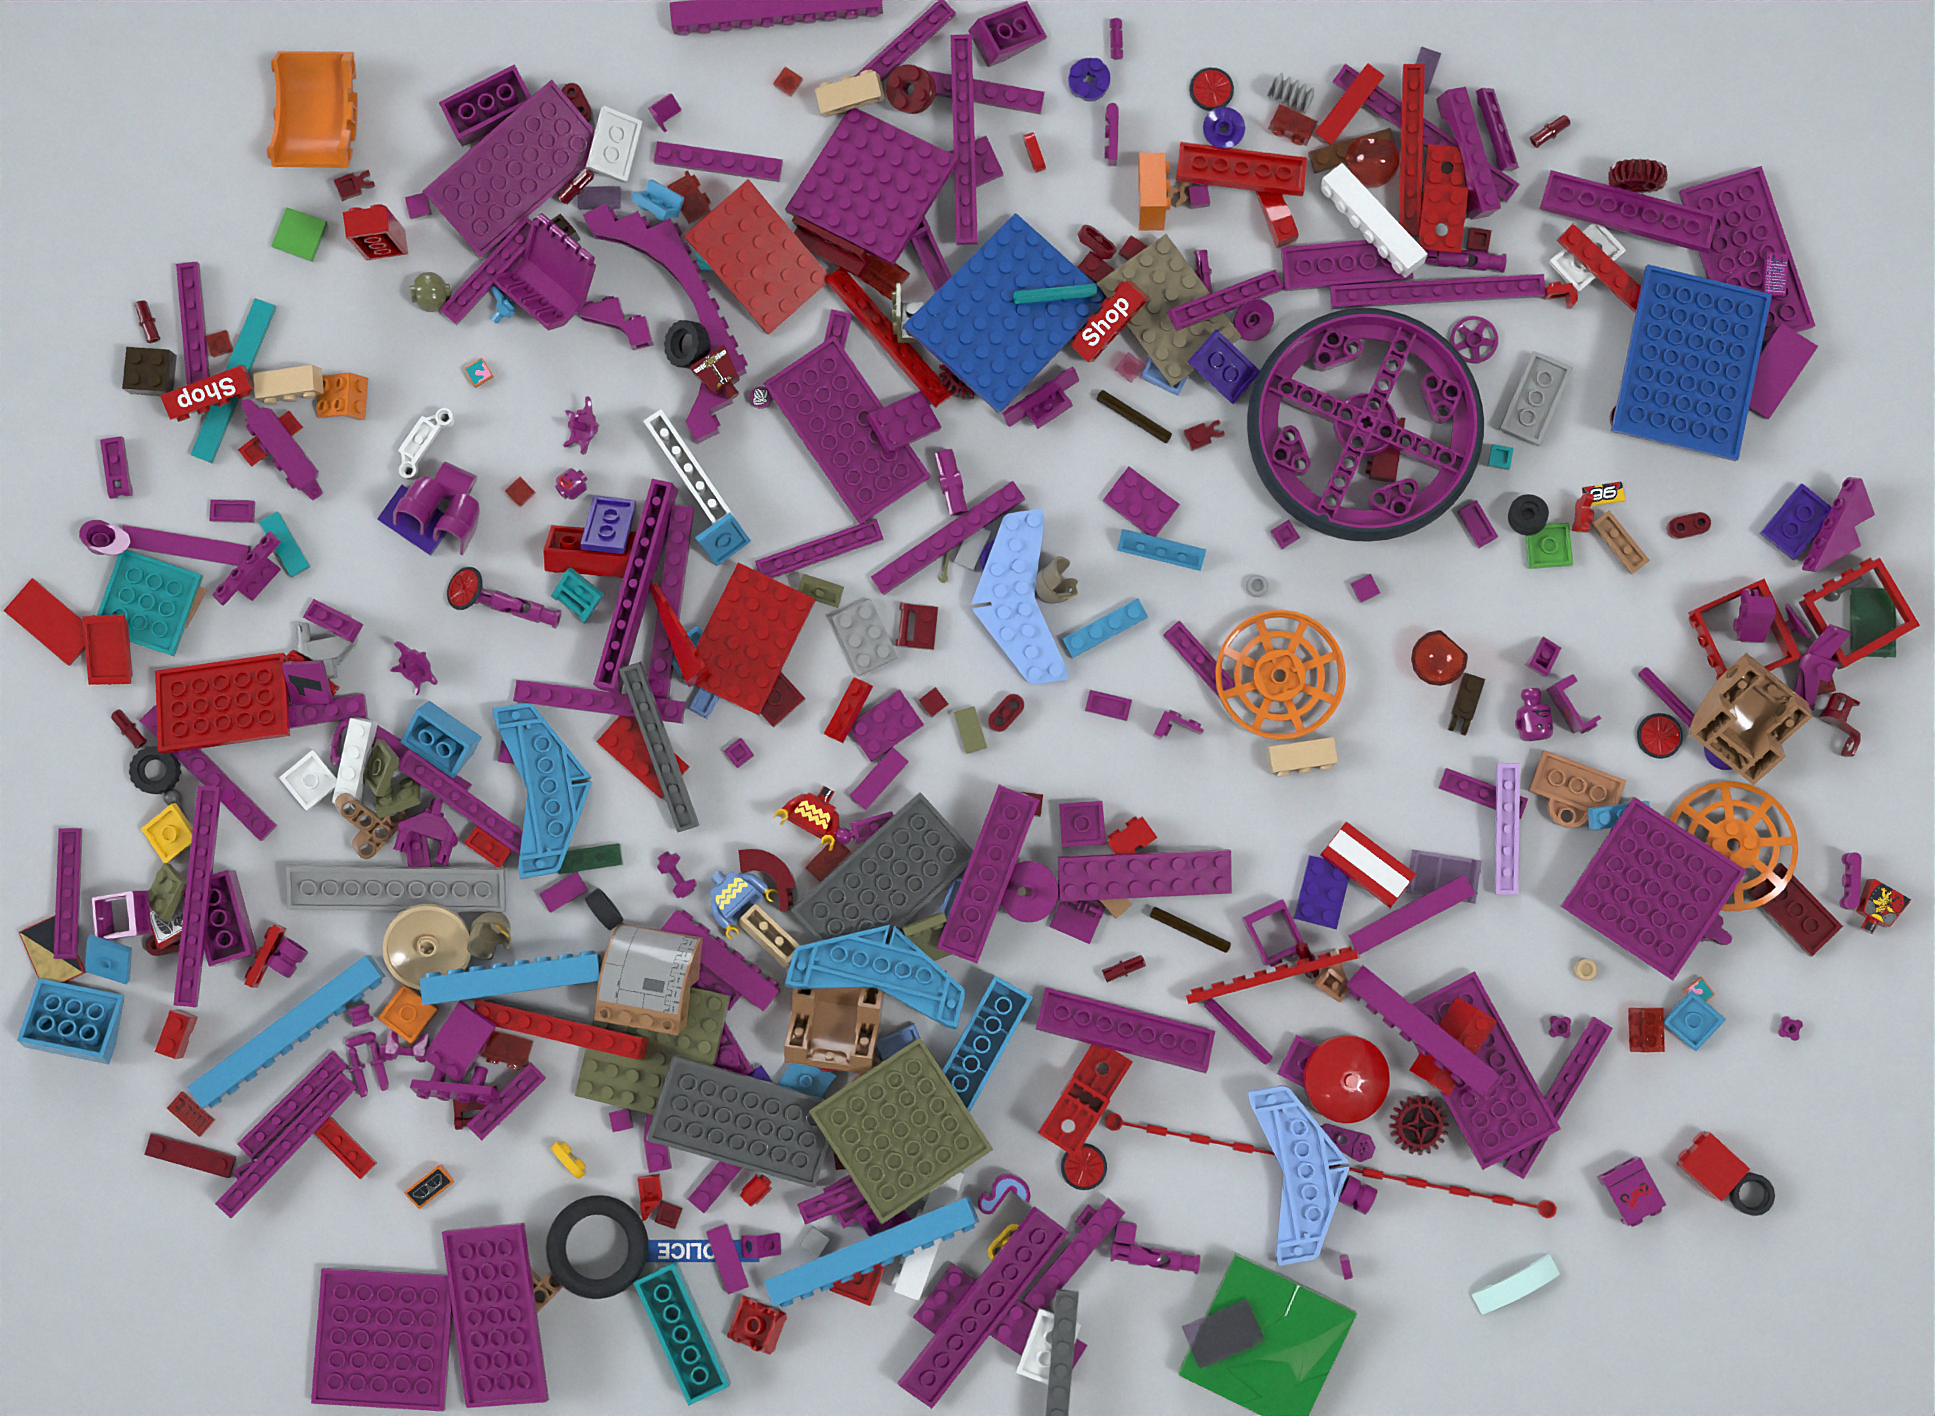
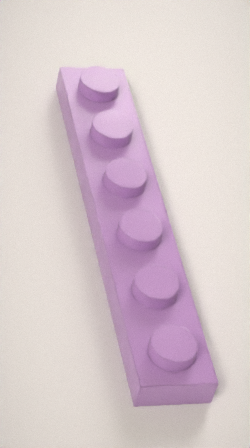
[1495,763,1520,895]

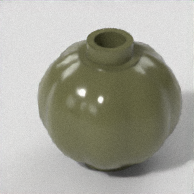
[410,272,451,312]

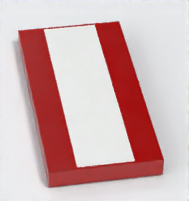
[1320,821,1416,908]

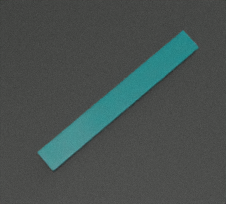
[191,298,276,464]

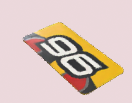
[1582,482,1625,506]

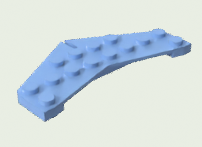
[971,508,1068,684]
[1247,1085,1350,1266]

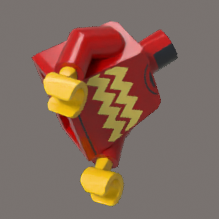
[773,786,840,851]

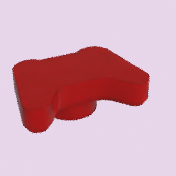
[1572,493,1594,533]

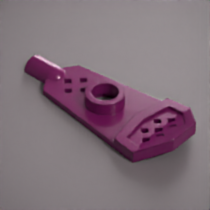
[1321,1124,1376,1162]

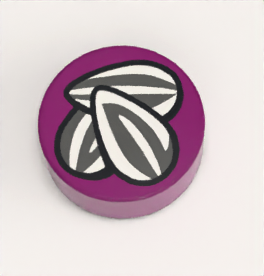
[750,386,772,409]

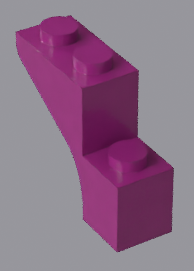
[578,296,654,351]

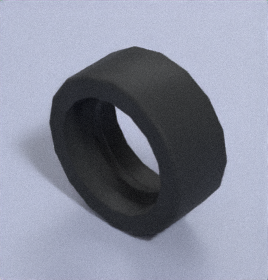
[585,888,623,930]
[1729,1172,1775,1216]

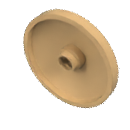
[382,904,471,990]

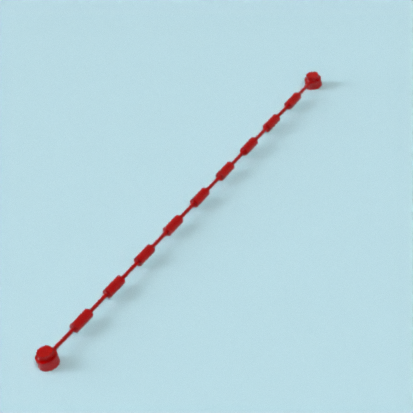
[1105,1113,1557,1218]

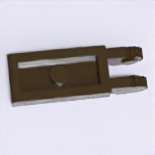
[1448,672,1485,736]

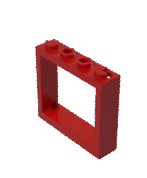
[1798,557,1920,670]
[1688,578,1802,680]

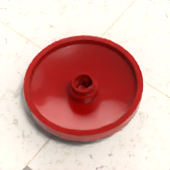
[1303,1035,1390,1124]

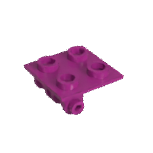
[1050,900,1105,944]

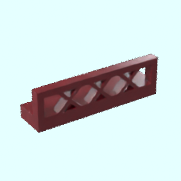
[792,216,871,278]

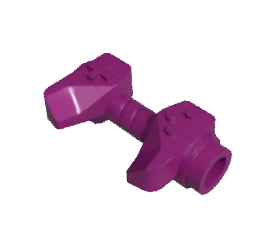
[657,851,697,899]
[380,1031,430,1063]

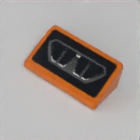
[404,1164,455,1209]

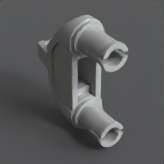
[295,614,358,679]

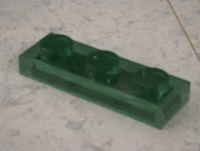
[558,843,623,875]

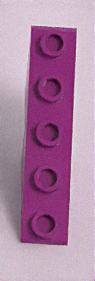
[1802,477,1875,572]

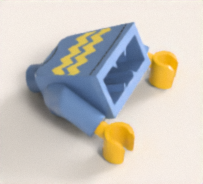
[710,871,778,940]

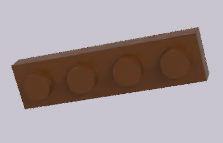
[1308,128,1397,174]

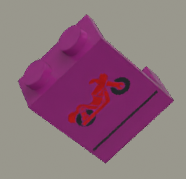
[1546,674,1602,734]
[1597,1156,1667,1227]

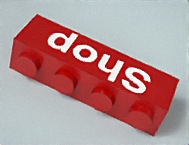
[1070,281,1150,363]
[160,365,254,422]

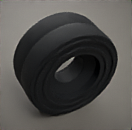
[1508,494,1549,536]

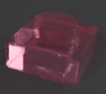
[1115,352,1145,383]

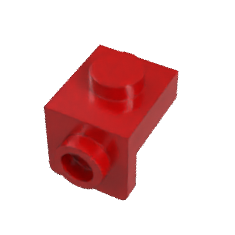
[1544,282,1578,309]

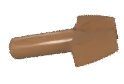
[1167,182,1190,208]

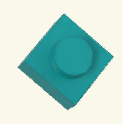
[1487,444,1514,470]

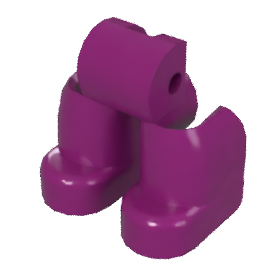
[393,461,480,556]

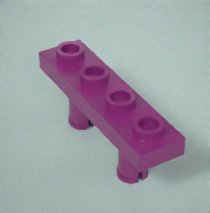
[410,1066,500,1105]

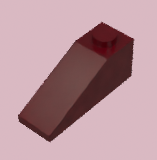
[1365,417,1406,483]

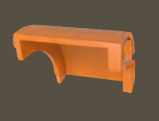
[267,51,358,168]

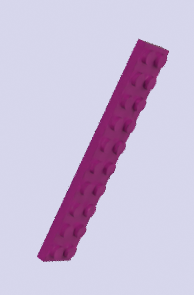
[897,1206,1069,1409]

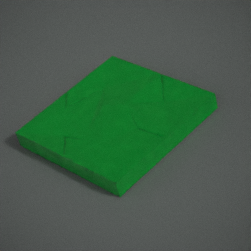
[1178,1252,1357,1416]

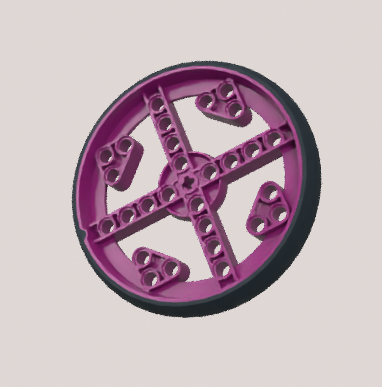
[1247,308,1484,542]

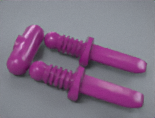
[345,1032,389,1098]

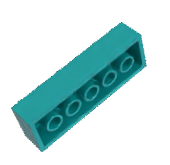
[633,1260,732,1406]

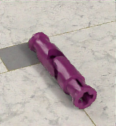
[1424,250,1507,273]
[474,586,562,629]
[1110,1241,1200,1275]

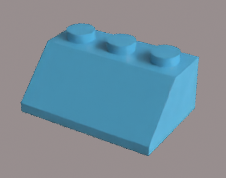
[400,701,482,778]

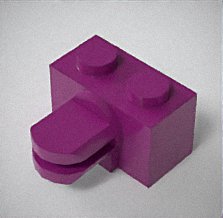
[1733,589,1776,642]

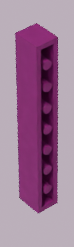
[1346,965,1503,1100]

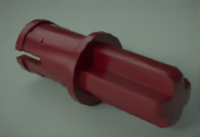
[1530,115,1571,148]
[558,169,594,205]
[135,300,161,343]
[111,709,147,749]
[1295,941,1319,979]
[1102,955,1146,983]

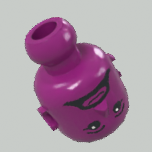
[1515,688,1553,741]

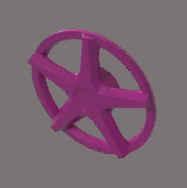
[1450,316,1498,364]

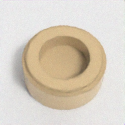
[1574,959,1597,981]

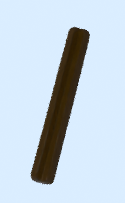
[1097,390,1172,443]
[1150,907,1231,953]

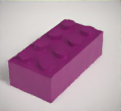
[439,64,531,147]
[204,870,257,967]

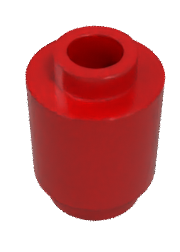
[740,1174,772,1207]

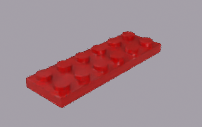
[1176,142,1307,197]

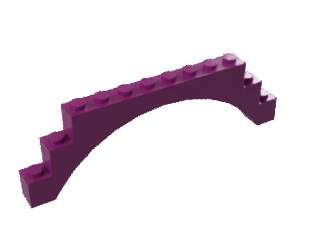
[583,203,748,444]

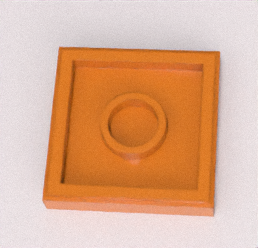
[377,984,439,1045]

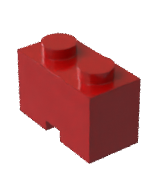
[1106,816,1158,854]
[155,1010,198,1059]

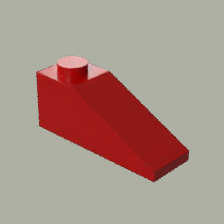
[1255,191,1299,248]

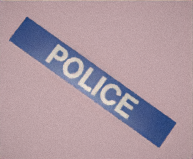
[628,1240,760,1262]

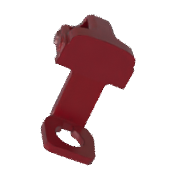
[1819,692,1861,757]

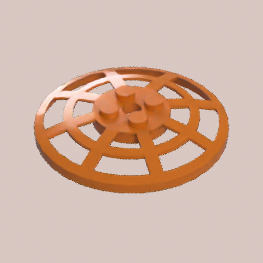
[1215,610,1346,740]
[1669,781,1798,912]

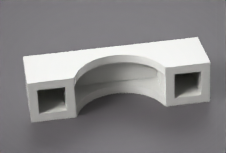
[332,717,378,807]

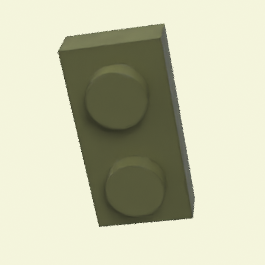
[798,573,844,608]

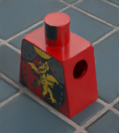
[1856,879,1912,934]

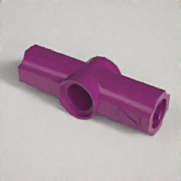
[935,449,968,516]

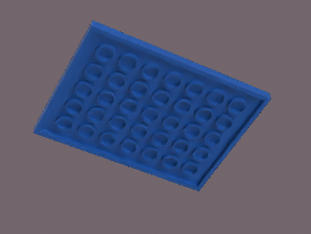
[903,213,1106,414]
[1611,264,1772,461]

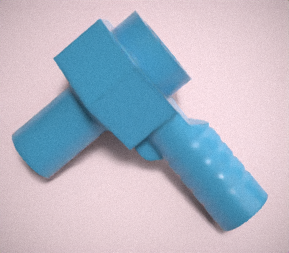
[490,285,516,323]

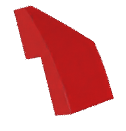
[637,1174,663,1221]

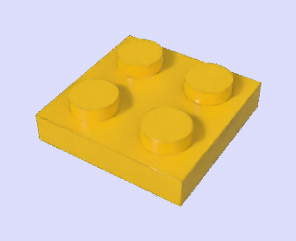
[141,803,193,864]

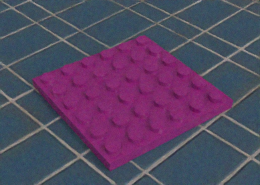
[785,108,959,266]
[1560,797,1747,981]
[311,1268,452,1411]

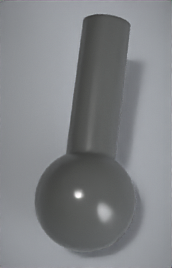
[1824,576,1864,602]
[164,789,188,820]

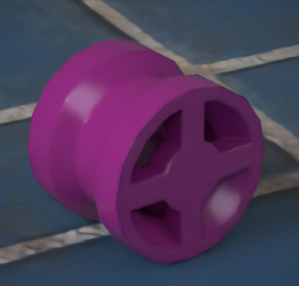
[348,1004,374,1027]

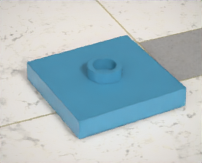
[695,512,751,567]
[85,935,132,985]
[1662,989,1726,1051]
[778,1063,837,1097]

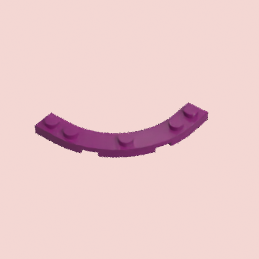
[644,1044,741,1173]

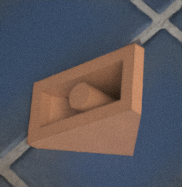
[1312,948,1349,1003]

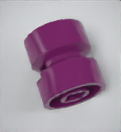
[266,937,308,978]
[1338,1175,1378,1215]

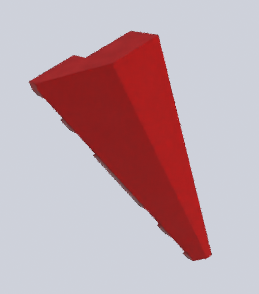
[649,582,708,687]

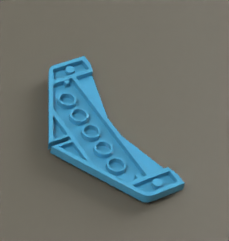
[492,703,592,879]
[785,925,965,1030]

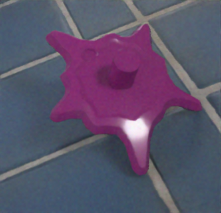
[563,396,599,455]
[390,641,438,695]

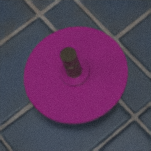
[1001,861,1059,923]

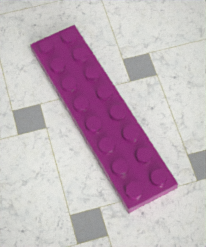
[1539,170,1718,254]
[937,784,1040,964]
[1058,849,1232,902]
[1035,987,1215,1074]

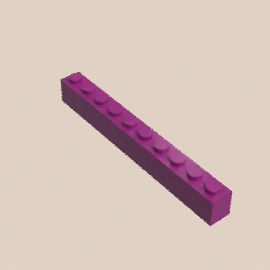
[669,0,883,36]
[593,478,679,694]

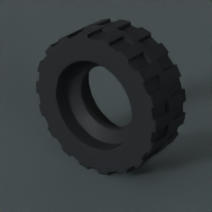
[664,320,710,369]
[129,746,181,795]

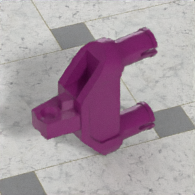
[393,798,458,866]

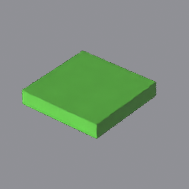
[271,207,328,262]
[1525,522,1573,569]

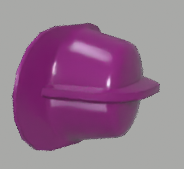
[79,520,131,556]

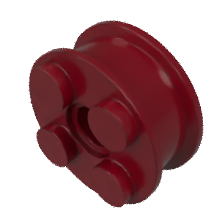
[886,64,936,114]

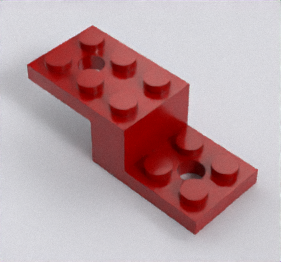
[1418,144,1469,254]
[1037,1044,1133,1157]

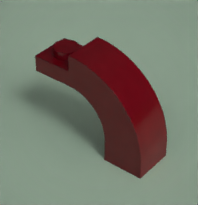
[738,849,797,912]

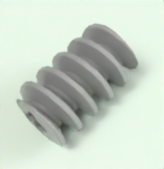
[1267,73,1314,114]

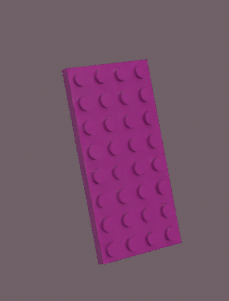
[422,79,595,258]
[1678,166,1816,343]
[763,336,931,525]
[1412,971,1561,1170]
[442,1223,549,1408]

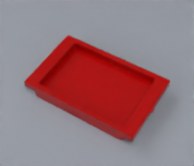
[82,614,133,685]

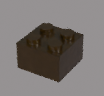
[122,347,177,396]

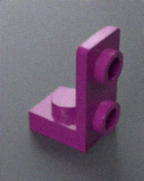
[1153,710,1204,739]

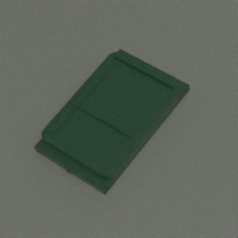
[1850,587,1896,658]

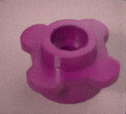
[1549,1016,1571,1038]
[1778,1016,1803,1041]

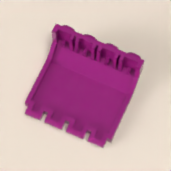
[492,213,596,331]

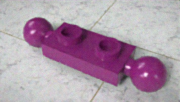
[835,811,893,845]

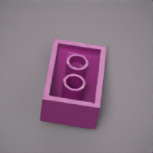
[968,1,1047,67]
[423,1000,497,1083]

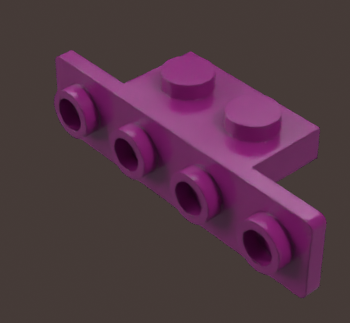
[1002,367,1079,429]
[212,531,281,606]

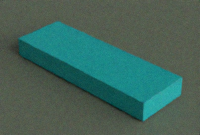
[259,511,311,578]

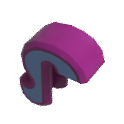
[978,1173,1031,1214]

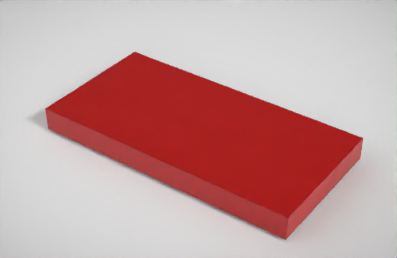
[4,578,85,666]

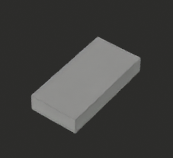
[954,528,991,571]

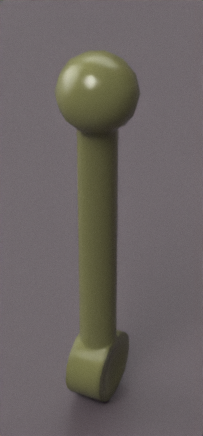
[939,550,951,583]

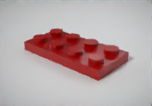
[596,716,690,799]

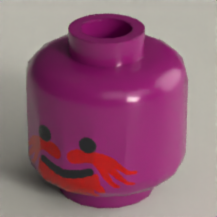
[555,468,588,500]

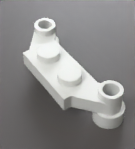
[398,408,455,480]

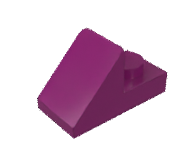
[1525,636,1561,677]

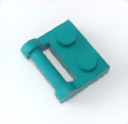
[551,568,604,623]

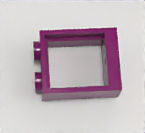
[92,890,152,940]
[1242,899,1303,967]

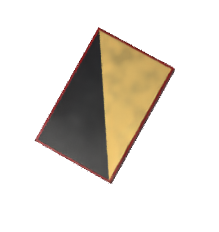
[19,915,86,983]

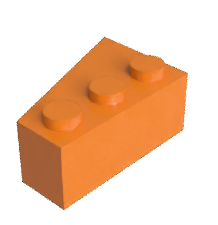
[1138,153,1171,231]

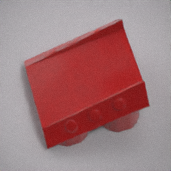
[727,1296,787,1355]

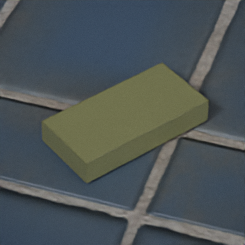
[954,706,987,754]

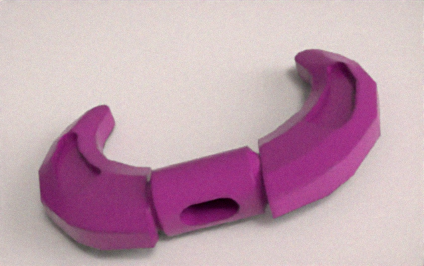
[330,718,350,766]

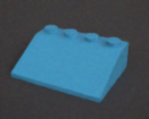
[17,978,125,1065]

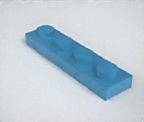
[1117,529,1206,571]
[1062,598,1148,659]

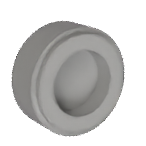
[1246,575,1268,597]

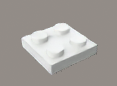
[279,750,337,811]

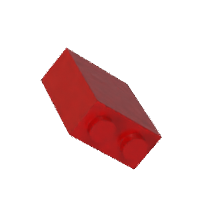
[1676,1131,1750,1202]

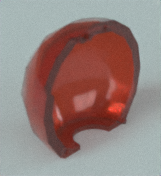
[1346,136,1400,188]
[1411,630,1468,686]

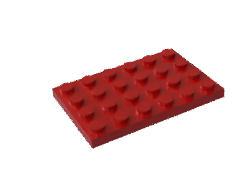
[683,179,829,335]
[681,562,816,716]
[155,653,290,754]

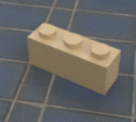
[815,70,885,117]
[253,365,324,405]
[1267,737,1338,777]
[738,903,800,969]

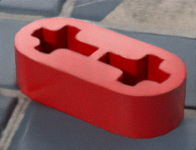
[1023,132,1046,173]

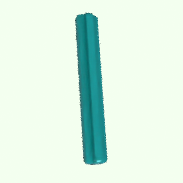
[1013,284,1097,304]

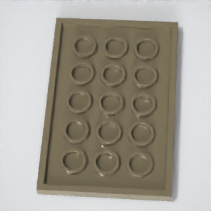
[1097,234,1242,388]

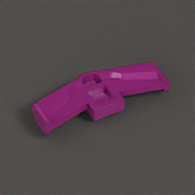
[1794,624,1852,711]

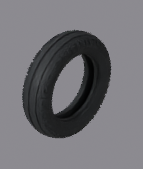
[546,1195,649,1299]

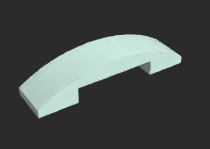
[1471,1254,1560,1315]

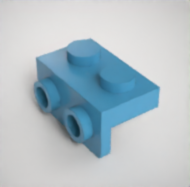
[631,179,684,220]

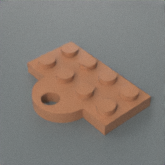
[1528,750,1626,828]

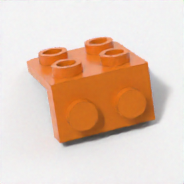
[316,373,368,420]

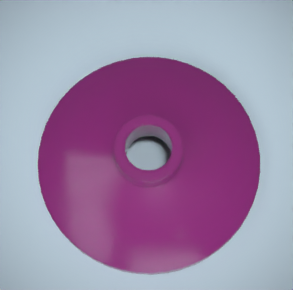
[1234,299,1274,341]
[1785,603,1812,639]

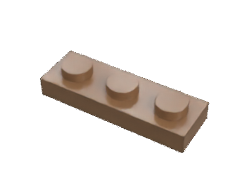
[1591,510,1650,575]

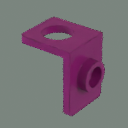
[648,93,682,133]
[741,1233,781,1258]

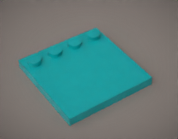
[97,550,203,657]

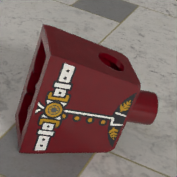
[690,345,740,401]

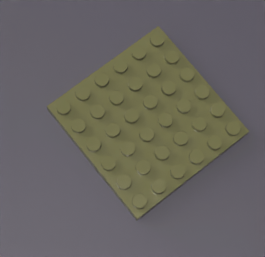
[575,987,731,1115]
[809,1037,993,1224]

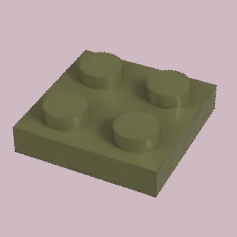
[363,739,399,797]
[376,778,421,819]
[148,863,187,922]

